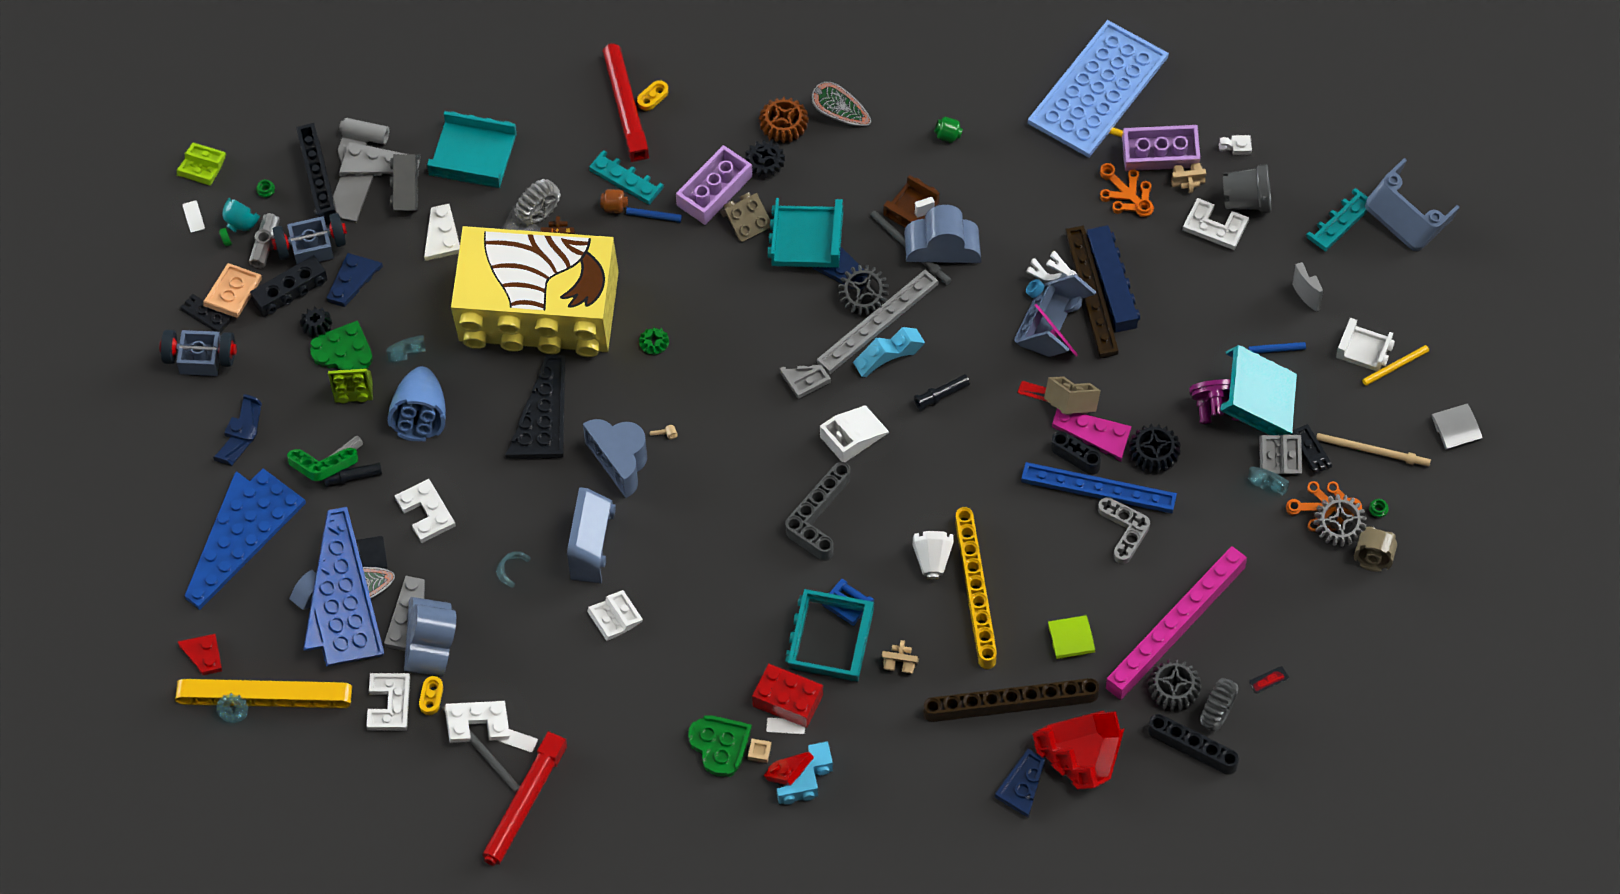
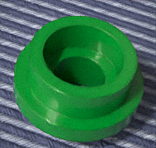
[256,179,275,197]
[1369,499,1389,518]

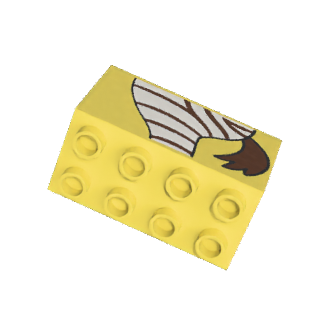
[451,226,619,357]

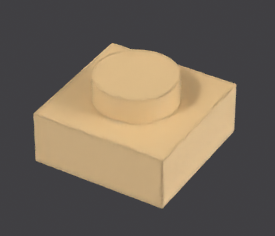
[748,739,772,763]

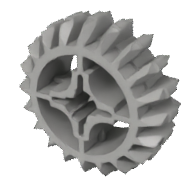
[515,179,561,226]
[1313,494,1367,547]

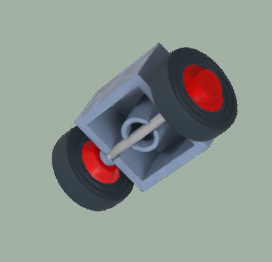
[271,213,347,264]
[159,330,237,376]

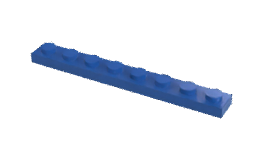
[1021,462,1177,514]

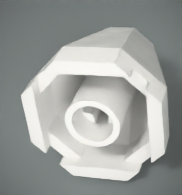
[913,531,953,579]

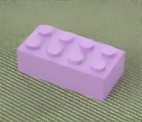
[1122,125,1200,171]
[676,145,752,225]

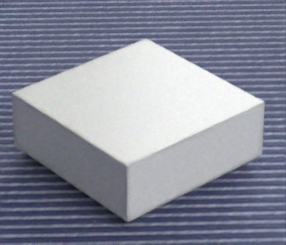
[915,197,935,218]

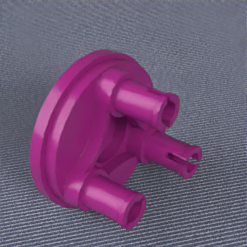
[1189,379,1238,424]

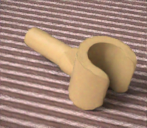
[650,425,678,439]

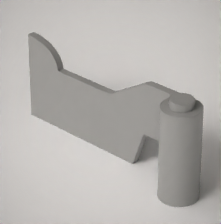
[314,118,389,223]

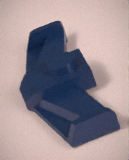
[213,394,262,466]

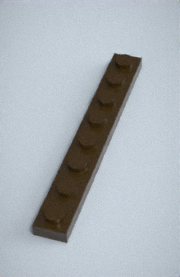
[1065,225,1119,358]

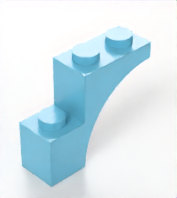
[853,327,925,377]
[777,742,833,804]

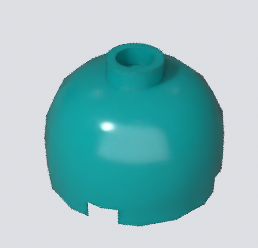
[222,198,260,232]

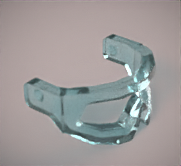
[497,551,531,588]

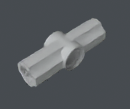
[249,213,280,269]

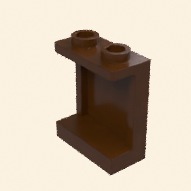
[883,175,939,228]

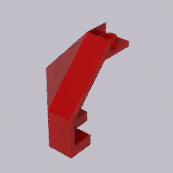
[1032,710,1125,789]

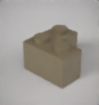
[1044,376,1101,415]

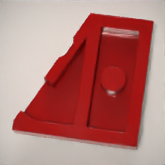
[178,634,222,675]
[764,752,814,786]

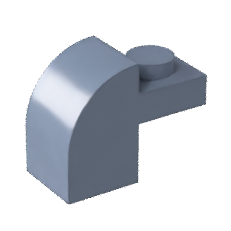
[289,570,316,610]

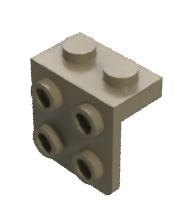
[720,192,771,241]

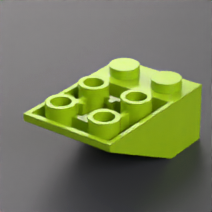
[328,369,373,403]

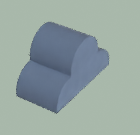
[904,205,981,263]
[583,419,647,498]
[404,597,456,677]

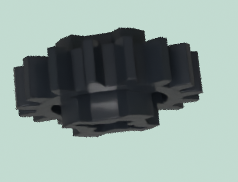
[745,140,785,178]

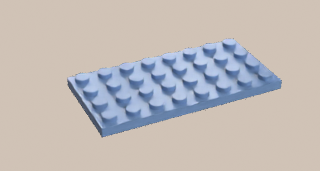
[1028,20,1169,158]

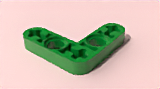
[287,448,358,481]

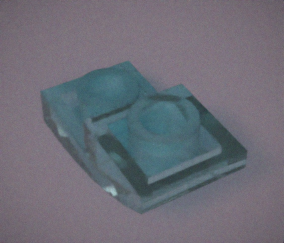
[386,335,426,362]
[1248,467,1289,496]

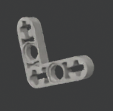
[1098,498,1150,564]

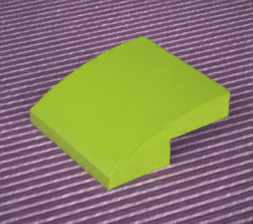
[177,143,226,186]
[1048,615,1095,659]

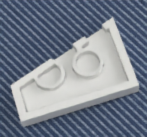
[424,204,460,261]

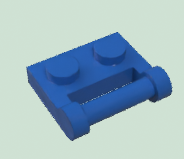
[822,579,874,626]

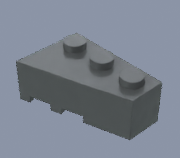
[390,154,420,210]

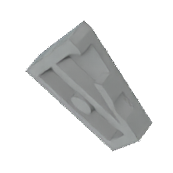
[780,365,831,399]

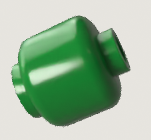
[934,117,963,143]

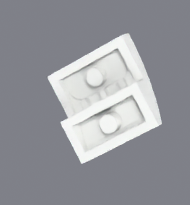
[587,590,643,641]

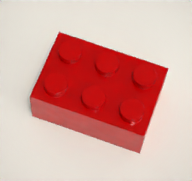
[752,664,823,728]

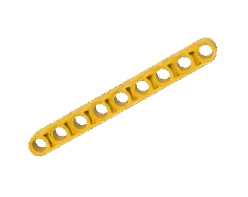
[955,507,997,669]
[175,679,352,708]

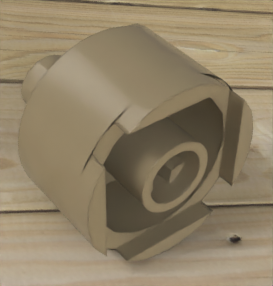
[1354,527,1397,572]

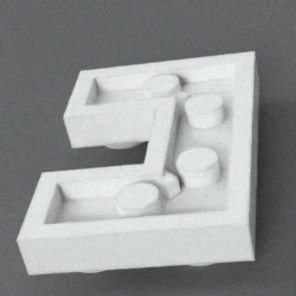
[1183,198,1249,250]
[395,479,456,543]
[367,673,410,730]
[445,701,510,743]

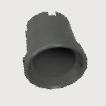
[1223,164,1271,213]

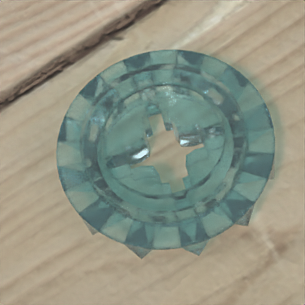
[216,693,249,723]

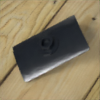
[356,536,388,569]

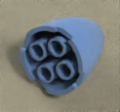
[388,366,446,441]

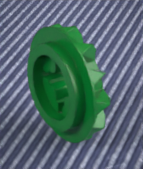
[639,327,669,354]

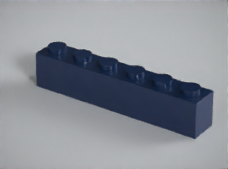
[1086,225,1140,333]

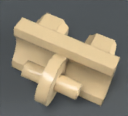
[1171,163,1206,193]
[882,640,919,674]

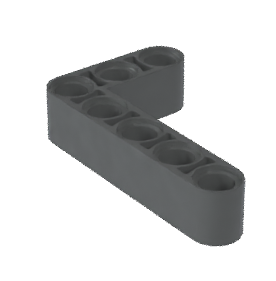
[785,462,850,561]

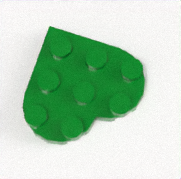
[310,320,373,370]
[688,715,752,777]

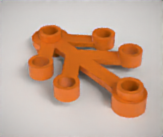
[1100,163,1154,217]
[1286,481,1362,532]

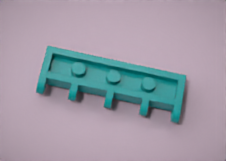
[589,150,664,205]
[1306,188,1368,252]

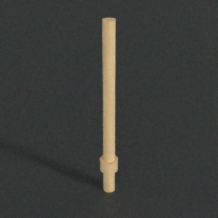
[1316,433,1431,467]

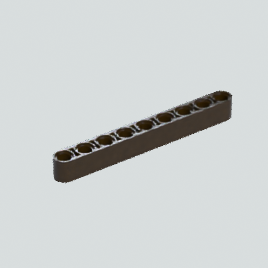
[924,678,1099,722]

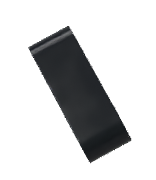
[1051,431,1101,475]

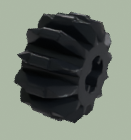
[300,306,332,338]

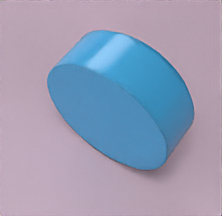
[1026,279,1044,298]

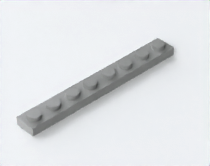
[817,270,938,374]

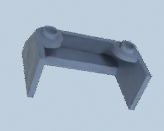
[1365,158,1460,251]
[1014,274,1096,357]
[567,487,616,583]

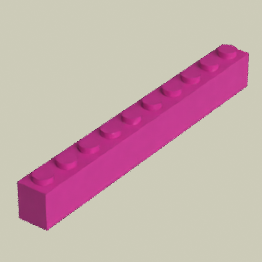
[1106,546,1247,700]

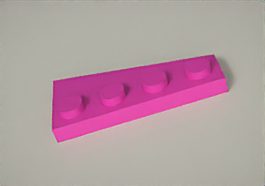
[1052,408,1131,462]

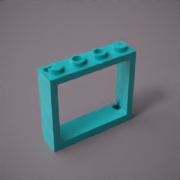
[785,589,874,682]

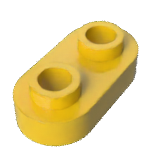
[637,80,669,111]
[419,676,443,715]

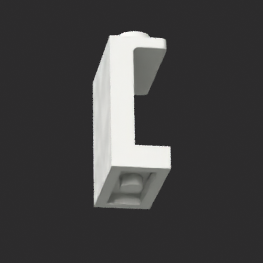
[1336,318,1395,371]

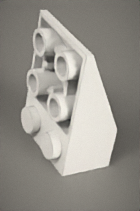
[820,405,889,462]

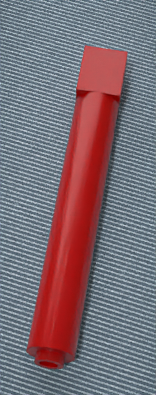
[603,44,649,162]
[482,731,567,866]

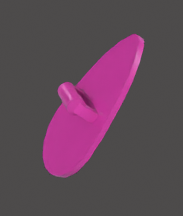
[1035,303,1078,357]

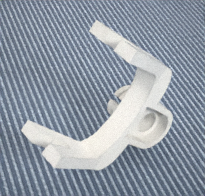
[1026,251,1077,283]

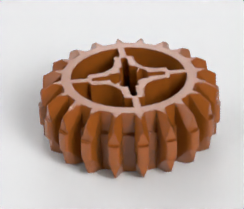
[759,97,808,144]

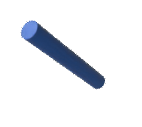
[626,207,682,222]
[1248,342,1306,353]

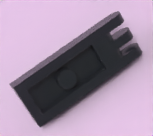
[180,294,231,333]
[1290,424,1332,474]

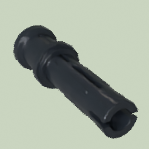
[914,374,970,411]
[324,462,382,488]

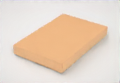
[203,263,262,318]

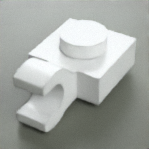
[1219,135,1252,155]

